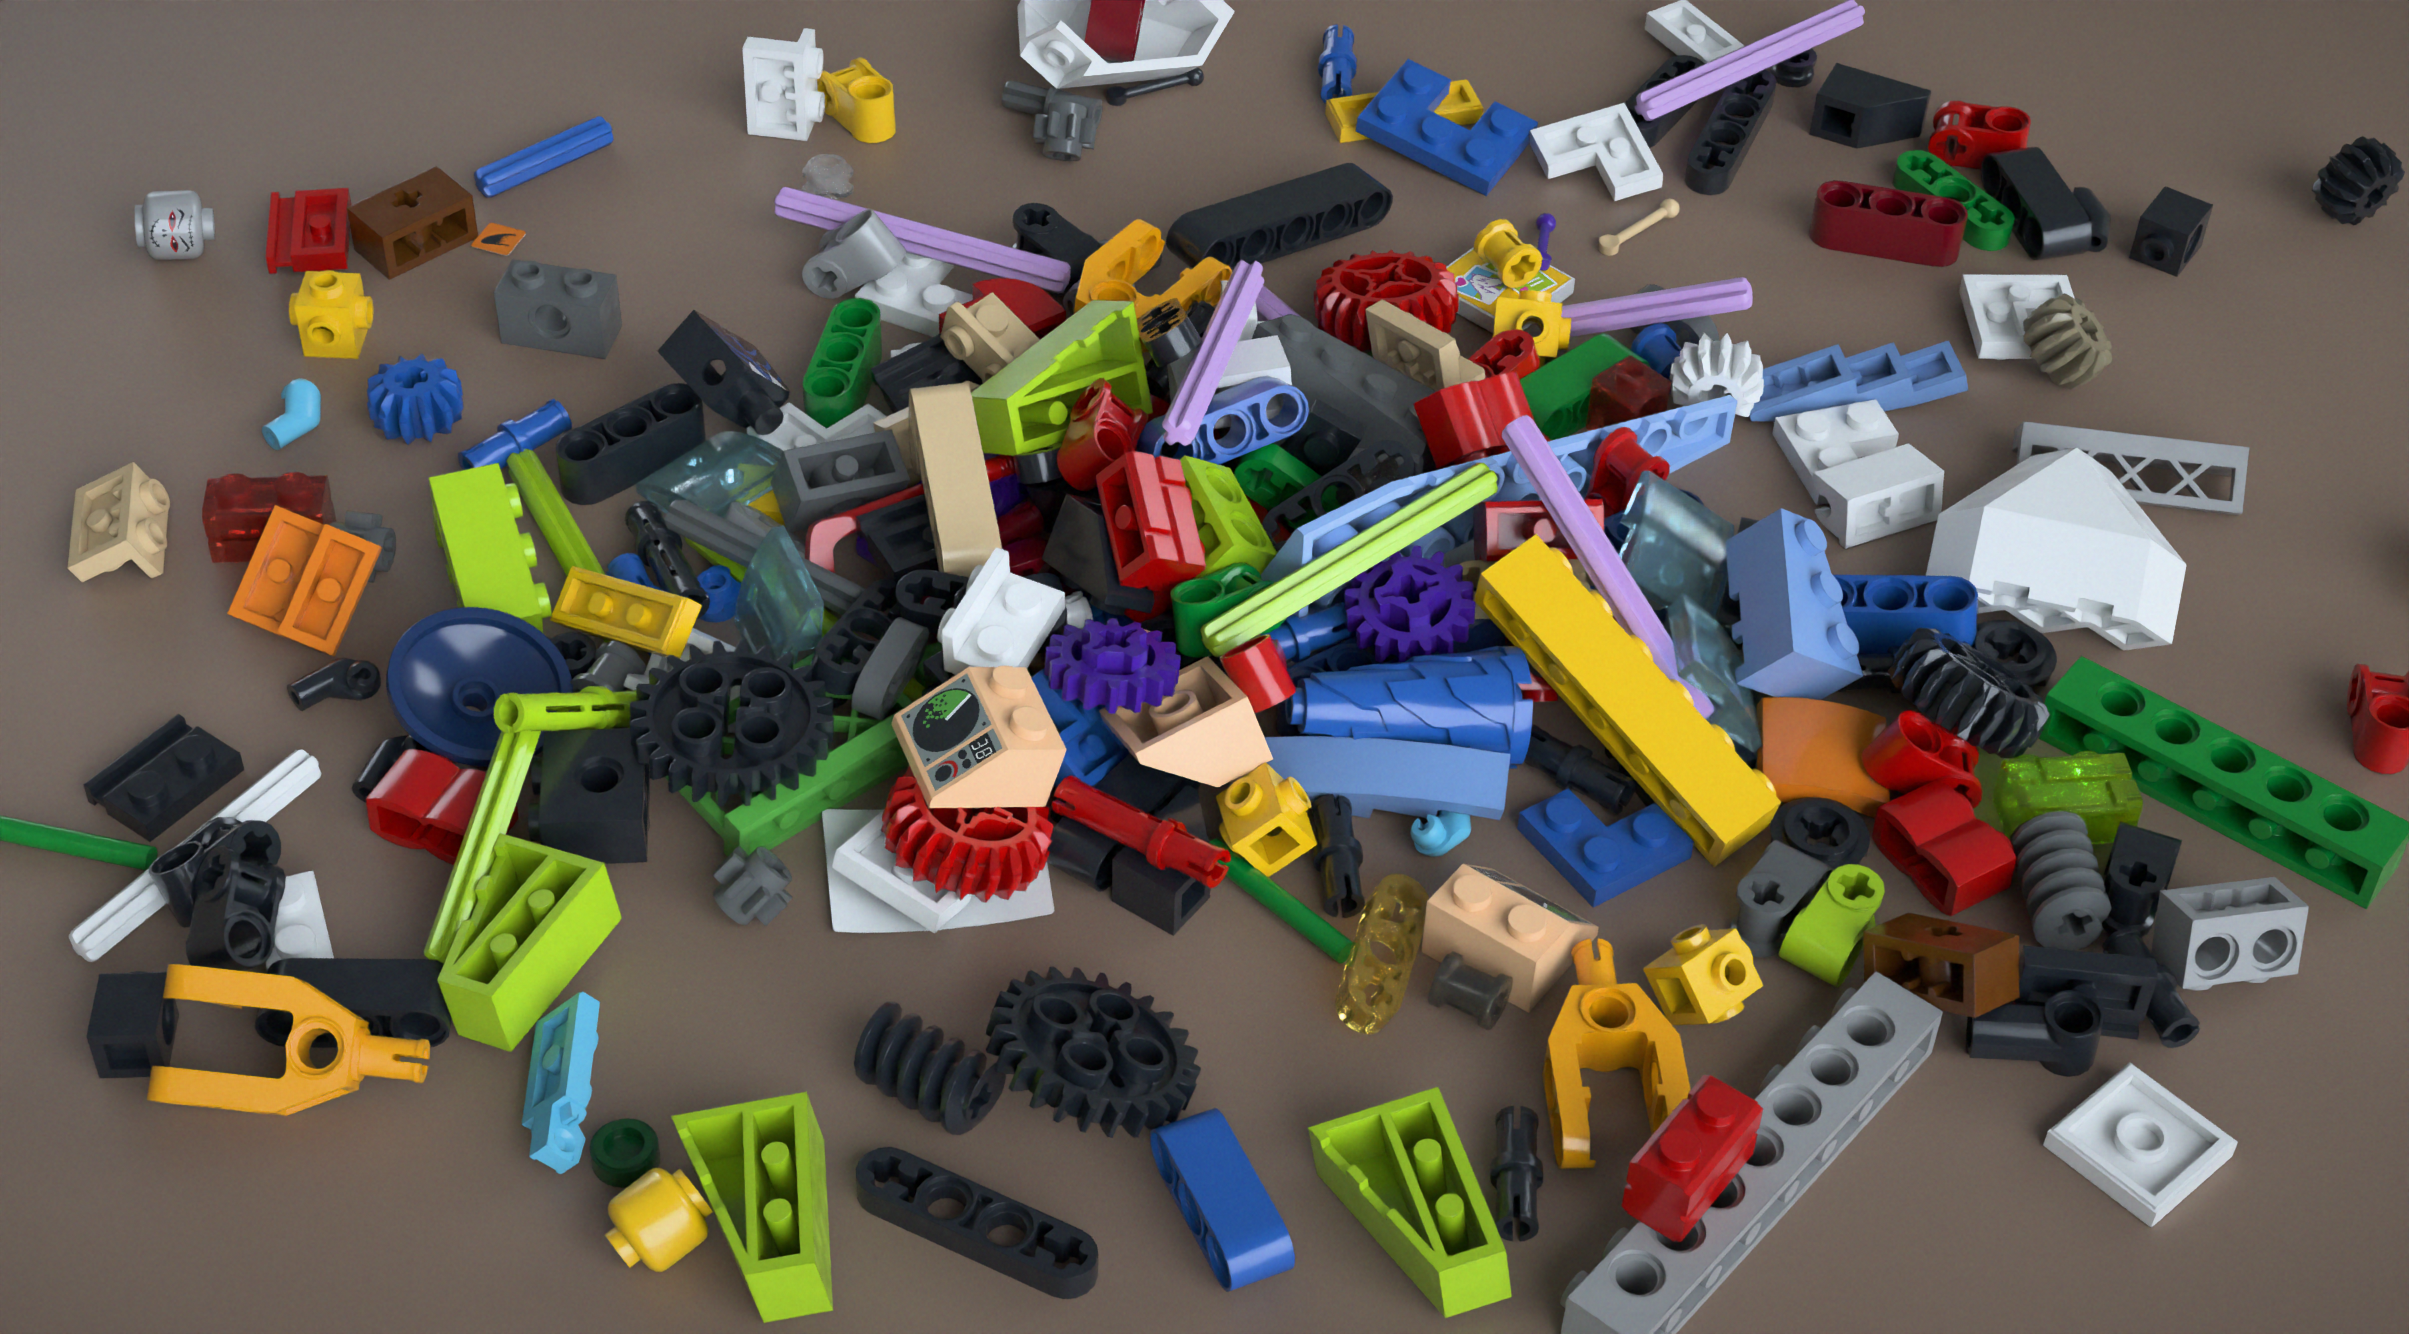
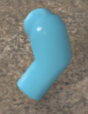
[262,378,321,450]
[1410,810,1471,857]

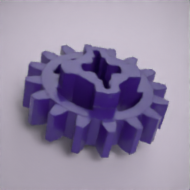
[1345,545,1476,663]
[1044,618,1181,714]

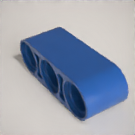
[1136,376,1309,465]
[1833,575,1978,654]
[1150,1108,1295,1292]

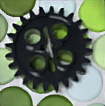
[630,640,834,806]
[985,967,1201,1138]

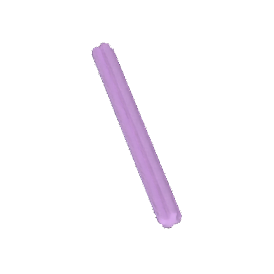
[1635,0,1865,121]
[774,187,1071,293]
[1162,260,1265,446]
[1502,415,1714,720]

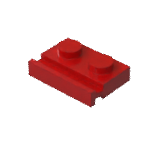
[265,188,351,274]

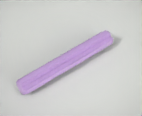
[1561,277,1753,337]

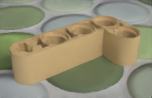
[909,382,1002,577]

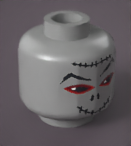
[135,190,215,260]

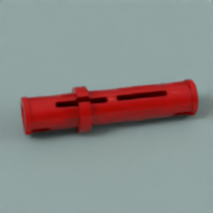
[1052,775,1231,888]

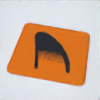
[471,223,526,256]

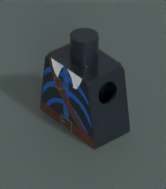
[657,310,790,435]

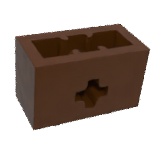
[347,166,478,280]
[1863,912,2019,1018]

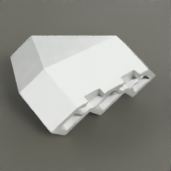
[1017,0,1235,89]
[1926,447,2186,651]

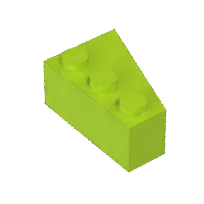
[971,300,1153,456]
[428,463,552,633]
[437,833,622,1052]
[1308,1087,1512,1318]
[671,1091,833,1323]

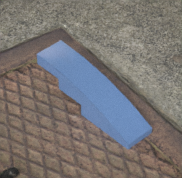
[1749,340,1968,421]
[1264,736,1511,820]

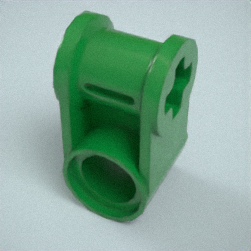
[1171,562,1285,658]

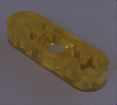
[1335,873,1430,1035]

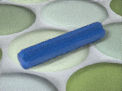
[474,116,614,198]

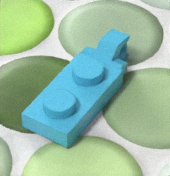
[522,991,600,1174]

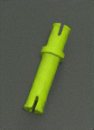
[494,686,636,733]

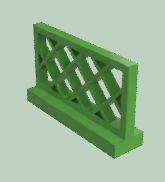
[665,653,913,857]

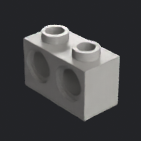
[2151,877,2309,990]

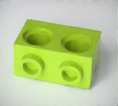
[1180,455,1277,579]

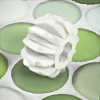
[1670,333,1764,418]

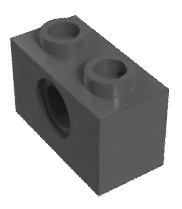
[494,259,622,359]
[770,429,910,533]

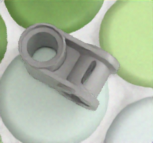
[802,209,907,299]

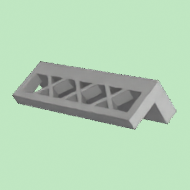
[2012,421,2250,516]

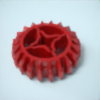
[1313,249,1459,352]
[881,765,1054,903]

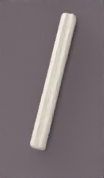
[69,749,322,962]

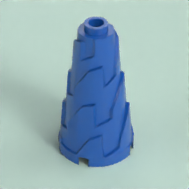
[1285,646,1533,769]

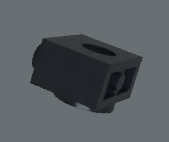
[528,728,650,864]

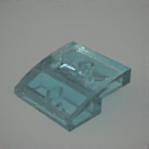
[636,431,783,518]
[1619,470,1734,628]
[734,525,824,665]
[1668,593,1762,753]

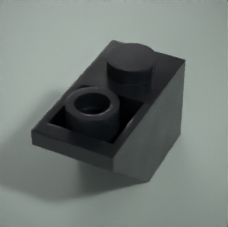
[1809,63,1931,149]
[1041,494,1155,616]
[1110,785,1211,936]

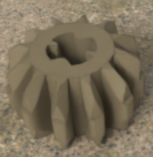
[2023,293,2112,390]

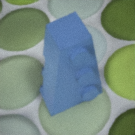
[1726,508,1863,700]

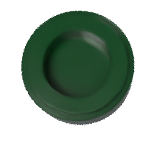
[590,1118,660,1188]

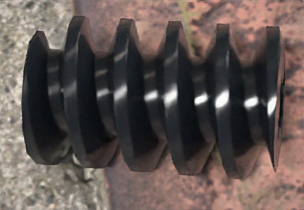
[854,1001,1006,1135]

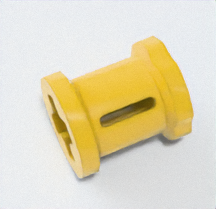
[1474,219,1542,288]

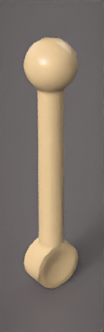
[1598,198,1680,256]

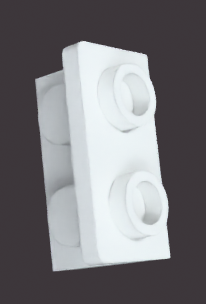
[743,28,825,141]
[937,547,1065,675]

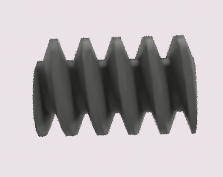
[2010,811,2111,950]

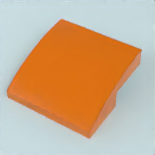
[227,505,382,657]
[1757,697,1890,819]

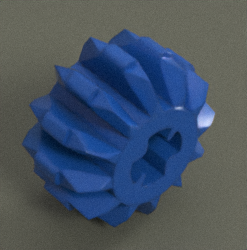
[367,353,464,445]

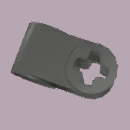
[1730,840,1834,958]

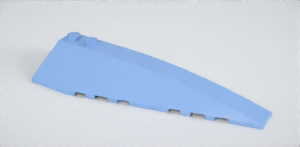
[1261,395,1737,650]

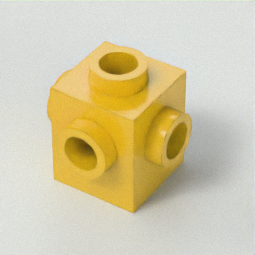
[289,270,374,359]
[1493,290,1571,368]
[1216,762,1317,877]
[1643,924,1763,1025]

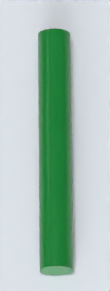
[0,815,158,871]
[1209,838,1355,964]

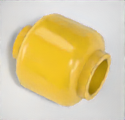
[605,1168,713,1272]

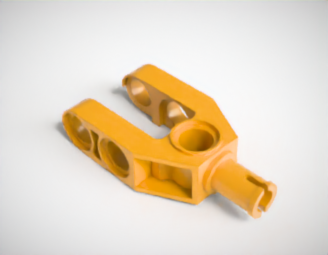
[1074,219,1232,353]
[1542,938,1691,1169]
[147,964,430,1116]

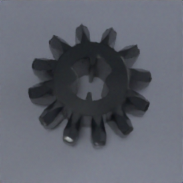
[2312,136,2405,225]

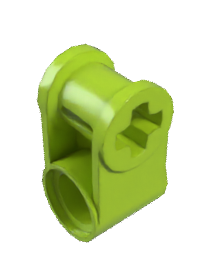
[1779,864,1885,988]

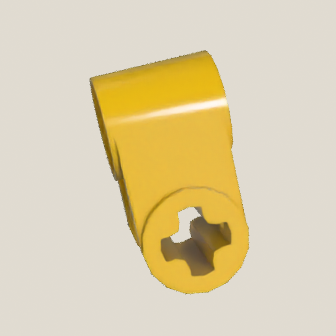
[817,57,896,143]

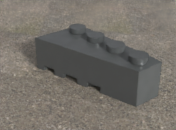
[1252,314,1451,473]

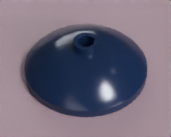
[386,607,573,767]

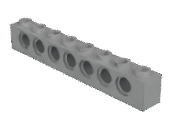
[1560,971,1943,1334]

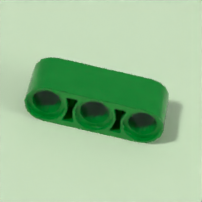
[802,298,882,429]
[1520,333,1650,440]

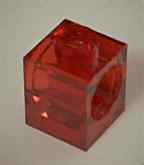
[1586,355,1671,431]

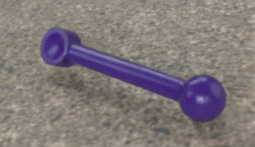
[1536,213,1556,270]

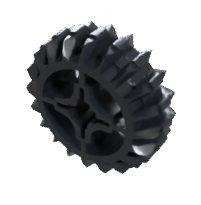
[1888,628,2050,758]

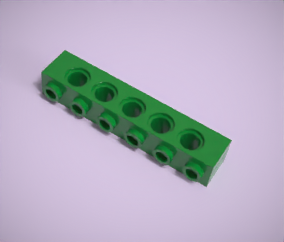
[2038,656,2409,910]

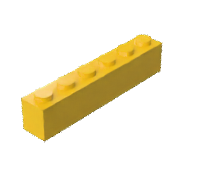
[1474,534,1781,868]

